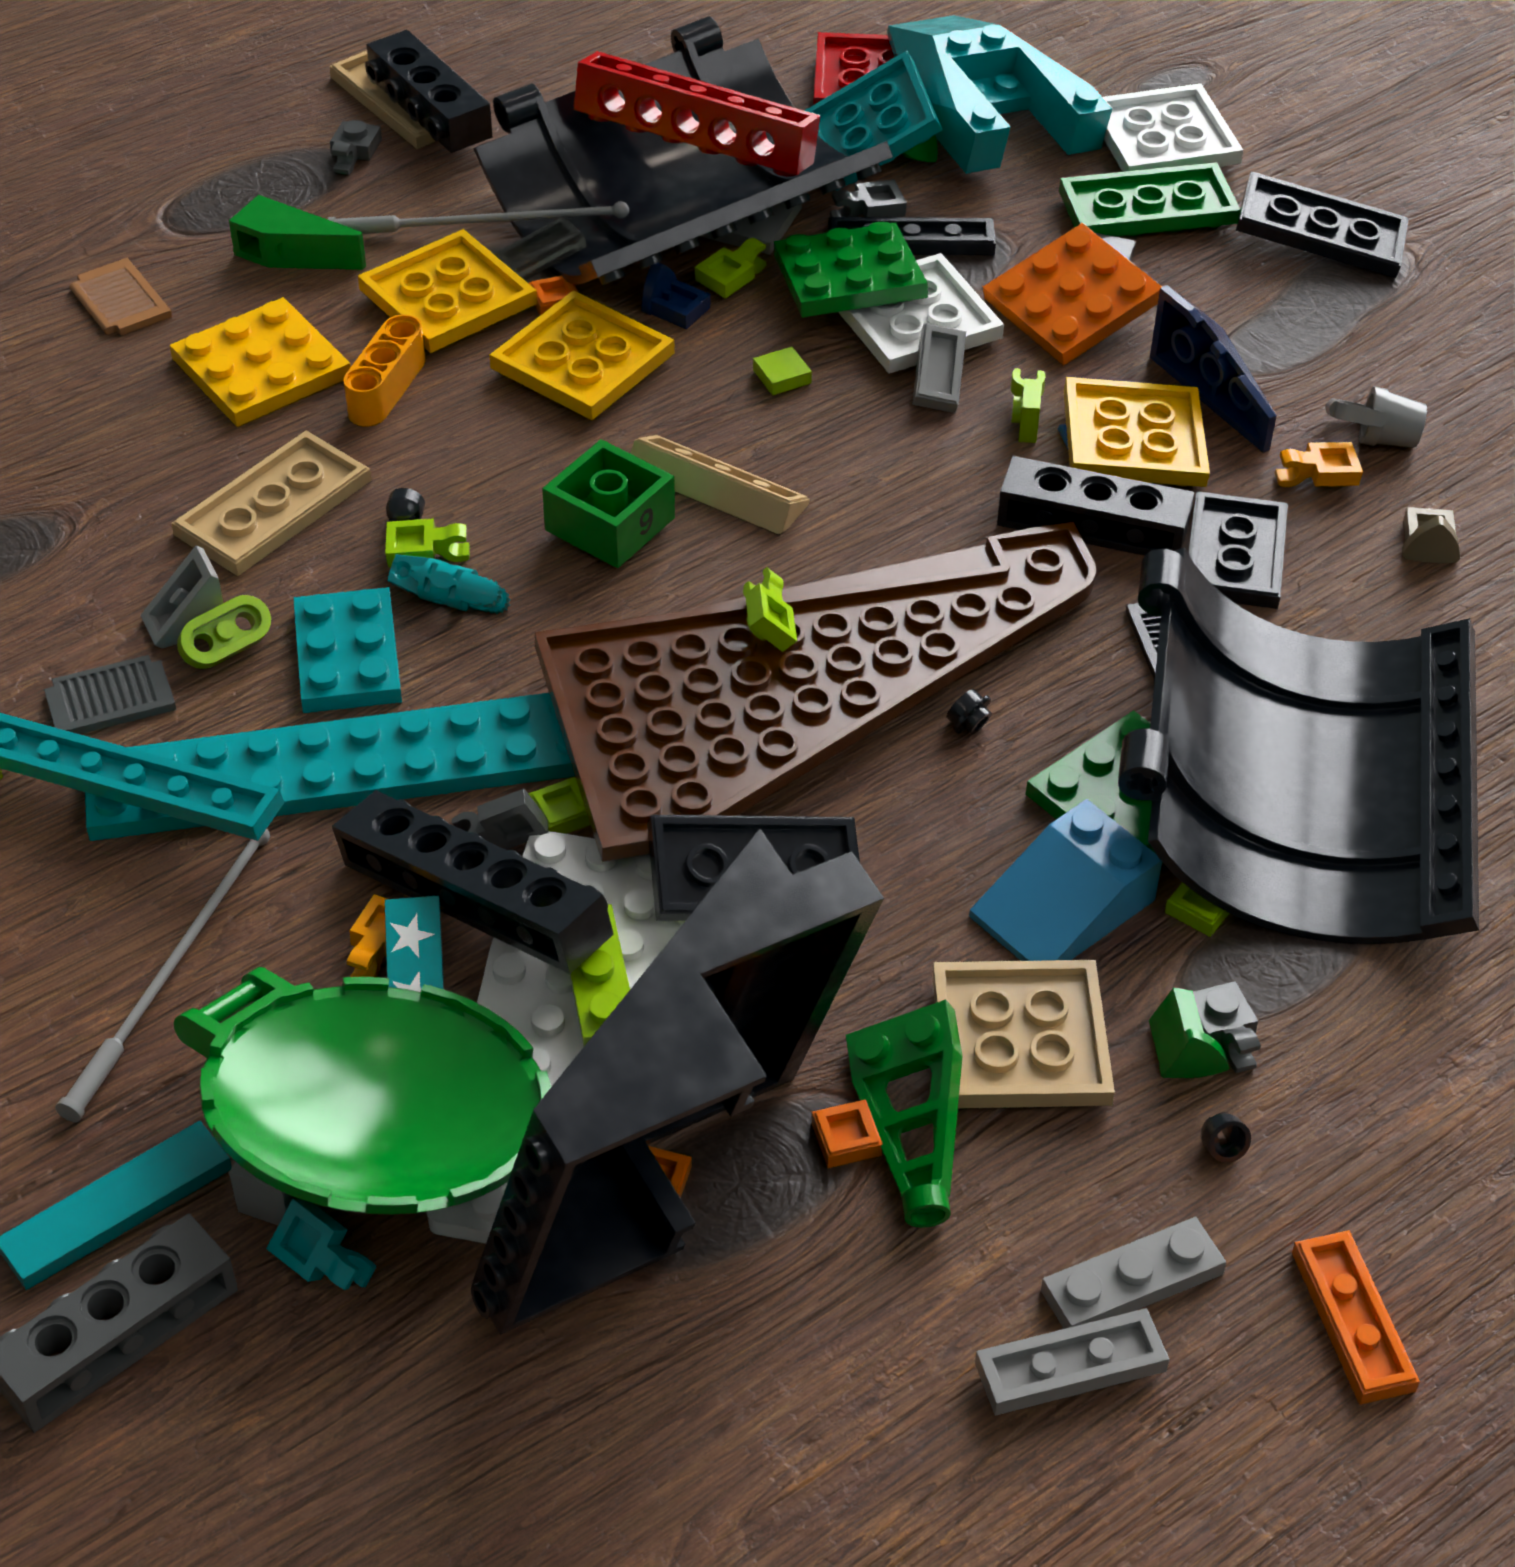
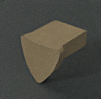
[1402,507,1460,563]

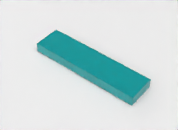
[0,1120,232,1291]

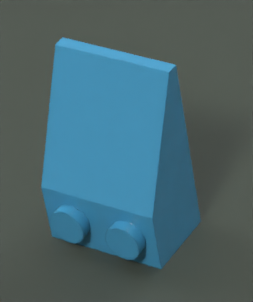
[969,799,1162,961]

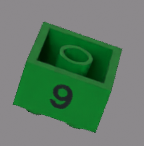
[542,439,675,568]

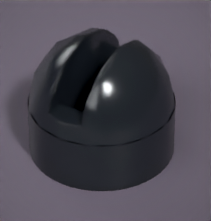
[386,488,425,522]
[1201,1112,1251,1163]

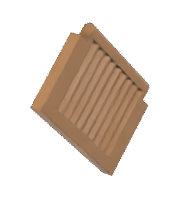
[69,258,172,336]

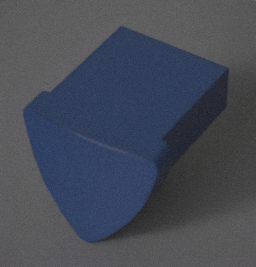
[641,262,711,329]

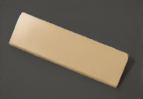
[630,435,810,534]

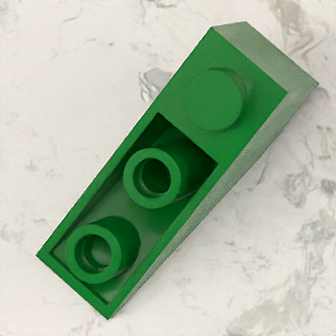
[229,195,366,270]

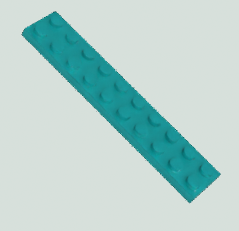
[85,693,575,841]

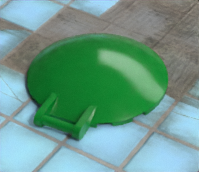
[174,967,551,1214]

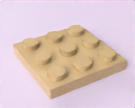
[932,960,1115,1108]

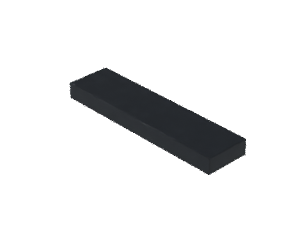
[828,217,996,255]

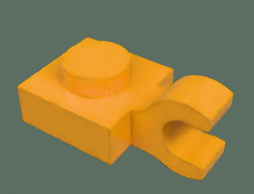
[1275,442,1363,487]
[347,894,387,977]

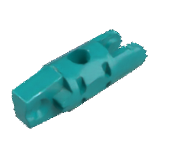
[387,554,511,614]

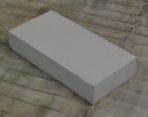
[912,323,967,413]

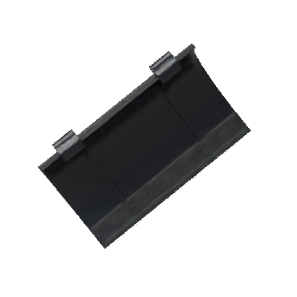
[473,16,893,285]
[1118,548,1479,944]

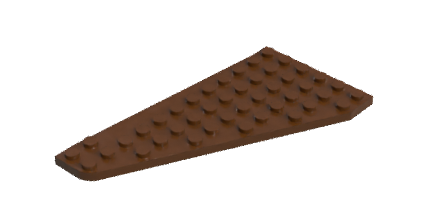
[535,522,1096,862]

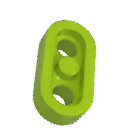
[177,595,271,669]

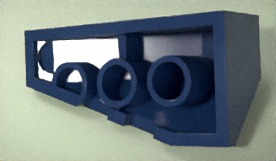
[1150,285,1277,453]

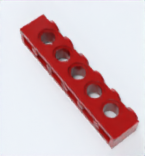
[574,51,820,177]

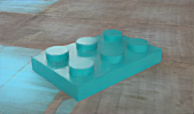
[293,587,402,713]

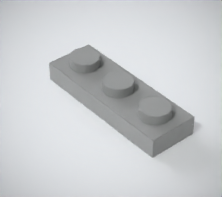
[1041,1217,1226,1329]
[975,1308,1169,1416]

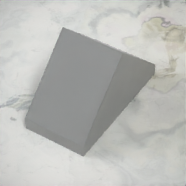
[140,546,223,648]

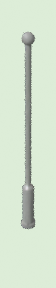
[328,201,629,234]
[55,829,270,1122]

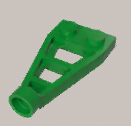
[846,999,963,1228]

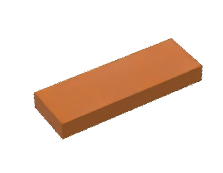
[1292,1230,1420,1405]

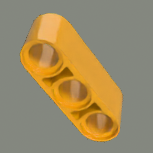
[343,314,426,427]

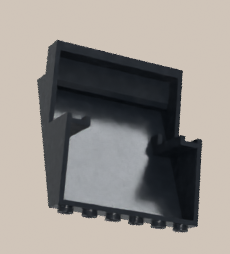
[471,829,884,1335]

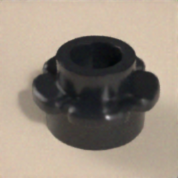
[946,689,992,735]

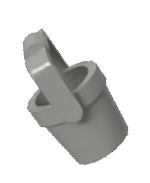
[1325,386,1427,448]

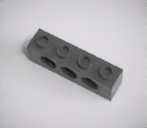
[0,1213,238,1433]

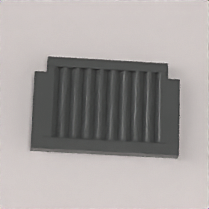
[44,655,177,734]

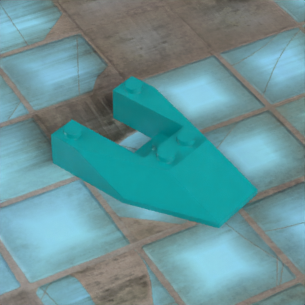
[887,15,1113,174]

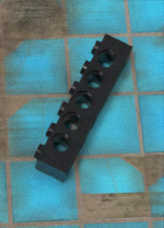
[332,790,614,974]

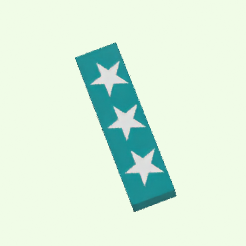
[385,896,444,992]

